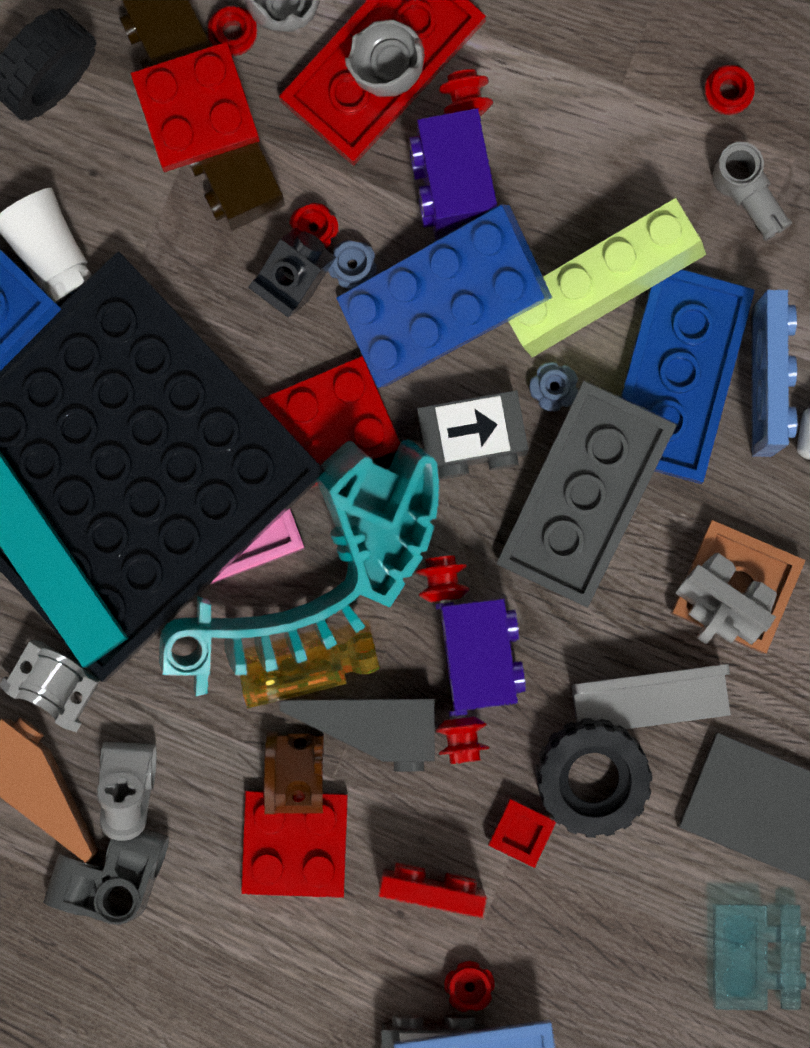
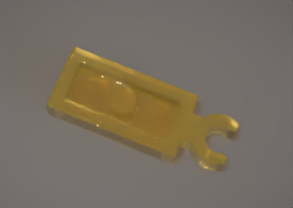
[240,632,380,709]

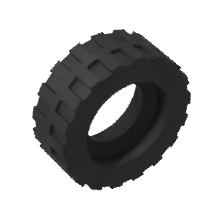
[0,8,97,121]
[535,718,652,838]

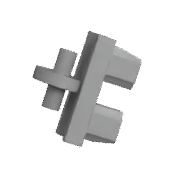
[676,553,777,645]

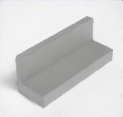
[571,664,731,729]

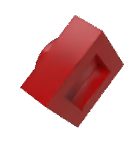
[488,798,556,868]

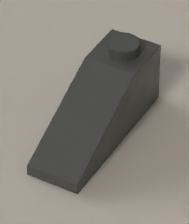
[280,699,435,772]

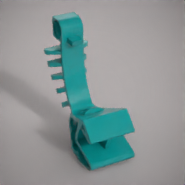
[159,440,439,697]

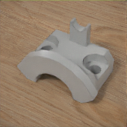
[0,640,100,732]

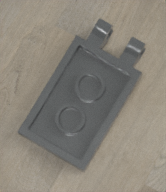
[678,733,810,882]

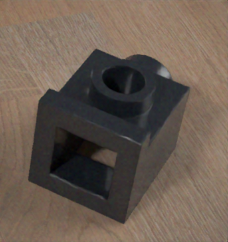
[248,227,336,318]

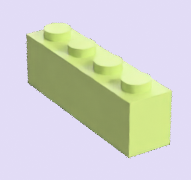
[508,198,706,358]

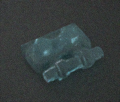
[713,904,806,1010]

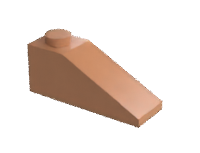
[0,717,99,863]

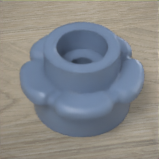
[328,240,377,289]
[529,362,578,412]

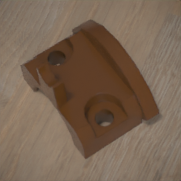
[264,730,325,814]

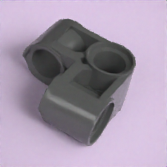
[43,828,169,925]

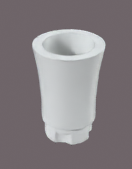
[0,188,92,304]

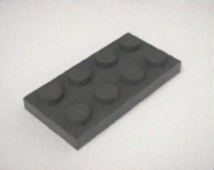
[496,380,677,608]

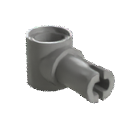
[712,142,792,241]

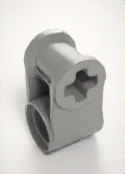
[97,742,157,841]

